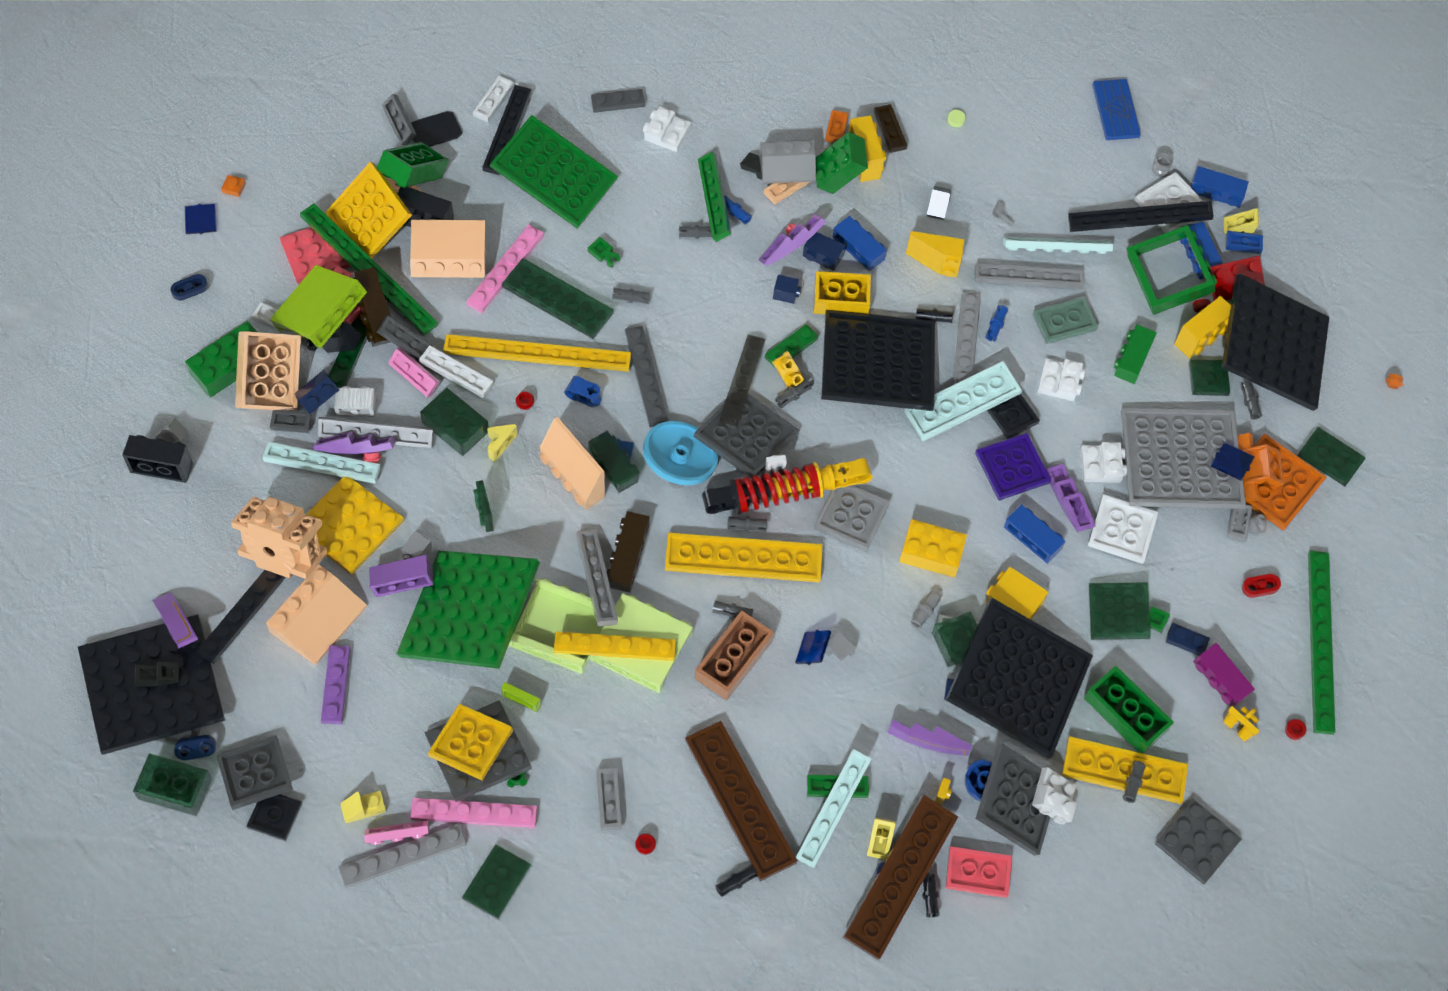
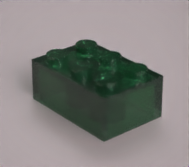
[420,388,489,456]
[133,753,212,816]

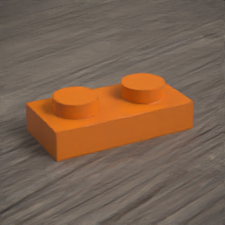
[825,110,849,143]

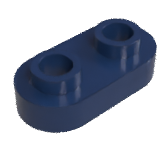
[170,274,208,301]
[174,735,216,761]

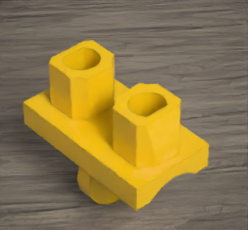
[772,351,804,388]
[1223,706,1259,742]

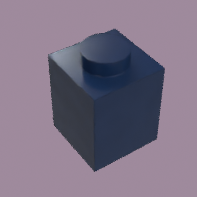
[773,275,801,304]

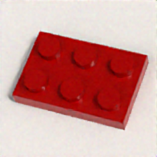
[1209,256,1265,301]

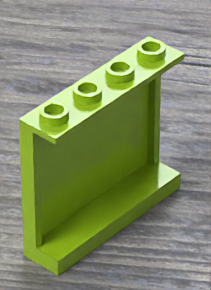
[270,265,367,348]

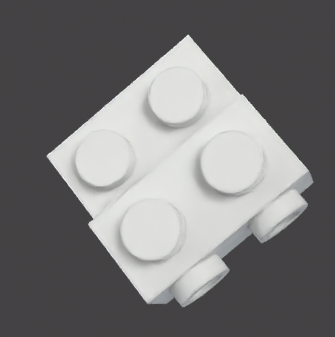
[643,106,691,152]
[1037,358,1085,402]
[1081,442,1127,483]
[1032,767,1077,824]

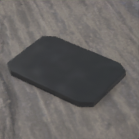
[411,111,462,147]

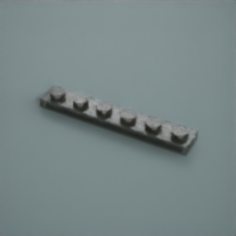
[719,334,765,427]

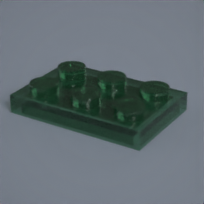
[1297,427,1366,487]
[462,844,532,920]

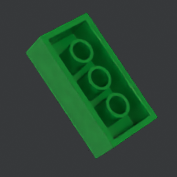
[377,142,449,188]
[185,321,257,398]
[1084,666,1174,754]

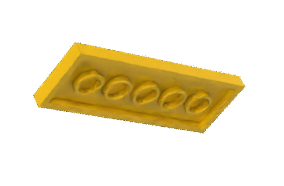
[1061,736,1188,804]

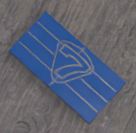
[1092,79,1141,140]

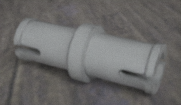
[910,592,941,629]

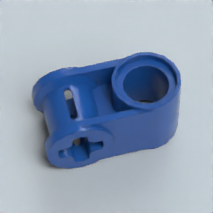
[564,376,601,407]

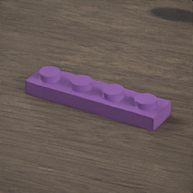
[321,645,350,724]

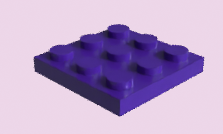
[975,433,1051,501]

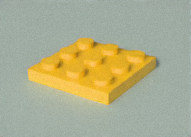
[428,704,513,781]

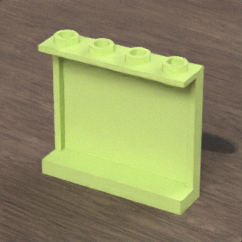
[509,578,603,674]
[589,593,693,693]

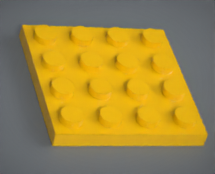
[325,162,412,259]
[306,476,404,575]

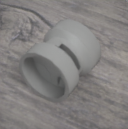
[1152,153,1173,177]

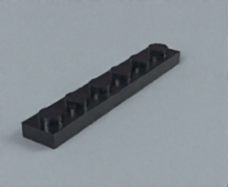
[482,85,532,175]
[197,570,286,664]

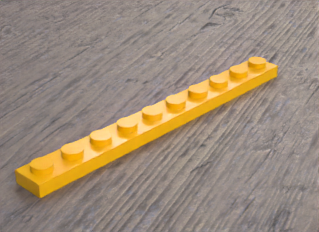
[443,334,631,372]

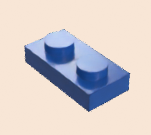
[1226,231,1263,254]

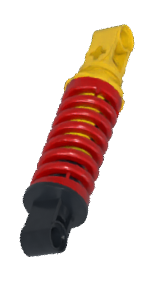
[702,458,873,515]

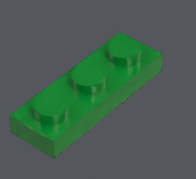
[765,324,818,369]
[807,775,869,798]

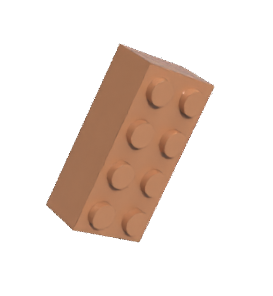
[695,611,774,701]

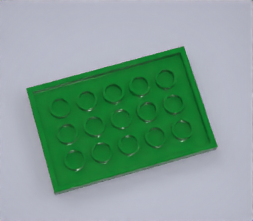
[490,115,618,229]

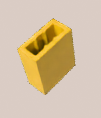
[986,566,1049,619]

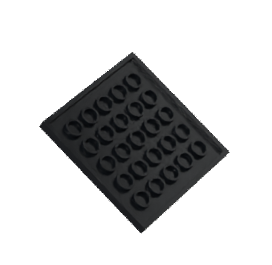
[1221,273,1330,411]
[821,310,935,411]
[945,598,1093,758]
[78,614,225,755]

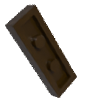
[874,104,907,153]

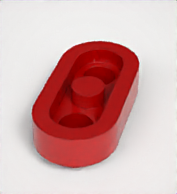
[1242,574,1281,598]

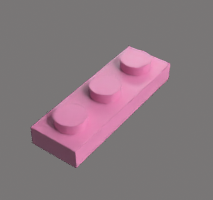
[388,348,440,397]
[364,820,429,845]

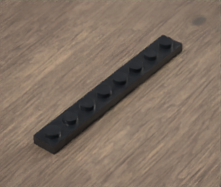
[1068,201,1214,232]

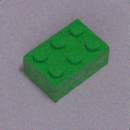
[815,132,868,194]

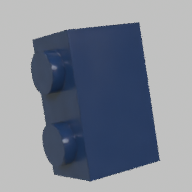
[803,232,846,271]
[295,370,339,414]

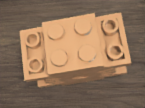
[231,497,327,579]

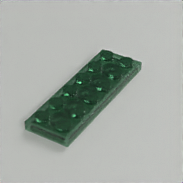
[502,258,614,339]

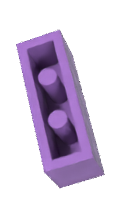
[369,555,433,597]

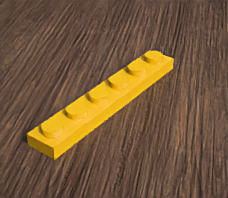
[554,631,676,661]

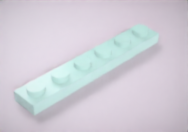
[1003,237,1113,254]
[263,442,381,484]
[796,749,871,869]

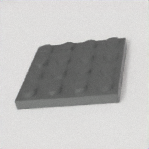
[694,388,800,479]
[424,700,532,802]
[975,744,1050,856]

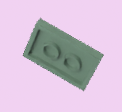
[1033,297,1098,344]

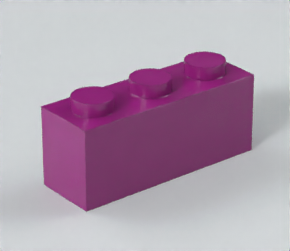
[1193,643,1255,707]

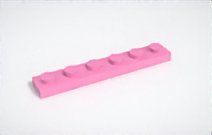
[467,224,544,313]
[410,798,537,828]

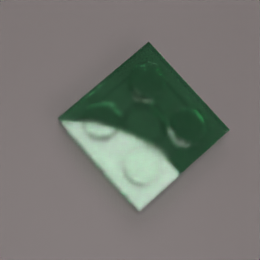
[1188,360,1230,396]
[473,480,494,533]

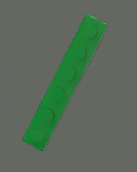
[698,151,731,242]

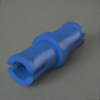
[724,195,752,225]
[985,305,1008,342]

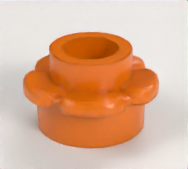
[1385,374,1404,389]

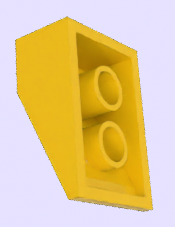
[906,231,964,277]

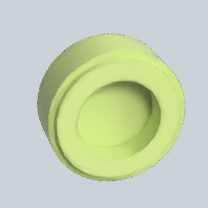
[947,110,965,127]

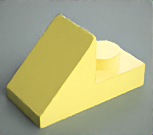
[1223,208,1259,234]
[487,424,518,462]
[340,790,386,823]

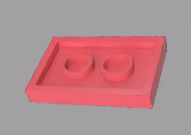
[945,846,1012,898]

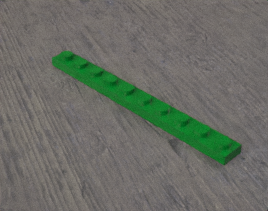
[300,203,438,336]
[1308,551,1335,735]

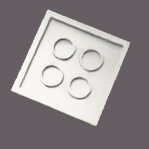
[1135,172,1203,233]
[1088,494,1158,564]

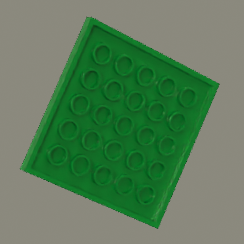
[396,550,540,669]

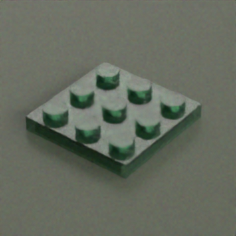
[1089,582,1151,640]

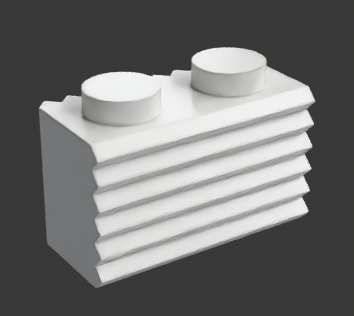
[334,386,376,416]

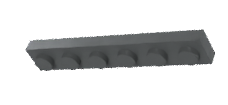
[625,326,668,427]

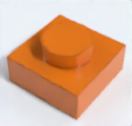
[221,175,246,197]

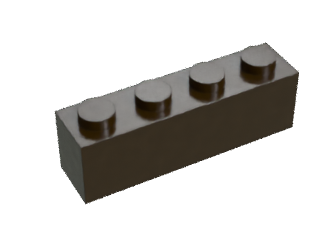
[350,267,391,347]
[606,511,650,593]

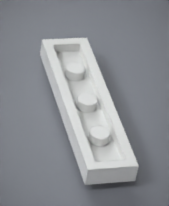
[419,345,493,398]

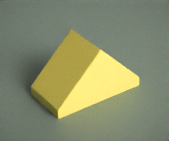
[867,817,896,860]

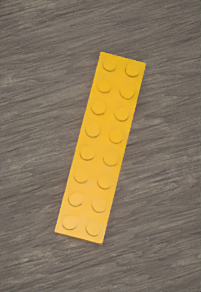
[665,533,822,583]

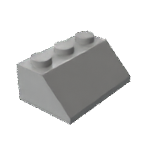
[759,140,816,184]

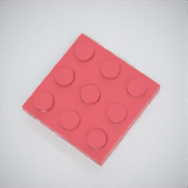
[280,227,350,284]

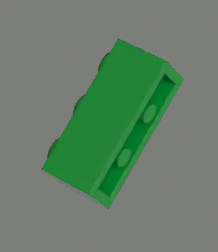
[1113,324,1157,384]

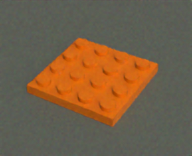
[1245,433,1327,531]

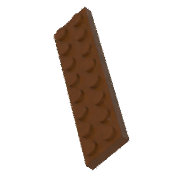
[685,721,797,882]
[842,795,958,960]

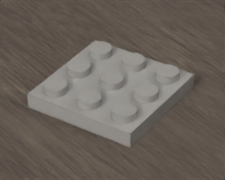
[814,485,890,551]

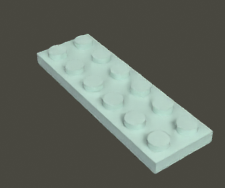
[904,361,1022,442]

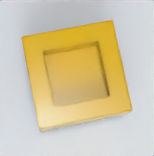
[935,778,952,805]

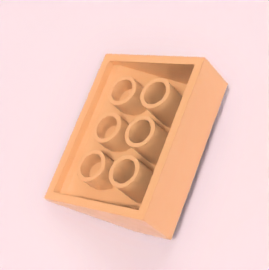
[410,220,486,278]
[235,331,301,411]
[539,417,605,510]
[266,564,367,665]

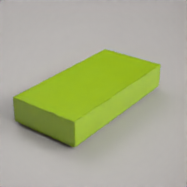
[501,682,541,712]

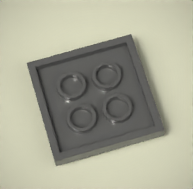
[216,735,293,810]
[1155,799,1242,885]

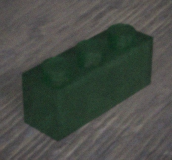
[588,430,640,493]

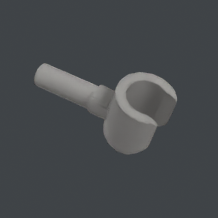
[992,204,1014,226]

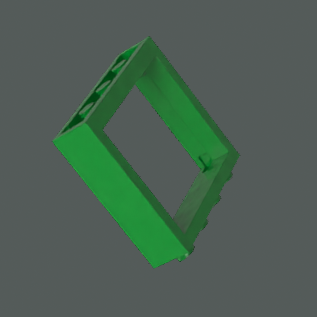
[1126,225,1217,315]

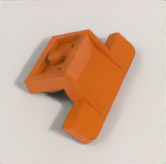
[1237,433,1284,501]

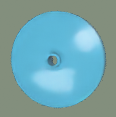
[643,421,718,485]

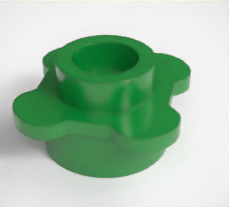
[507,772,527,788]

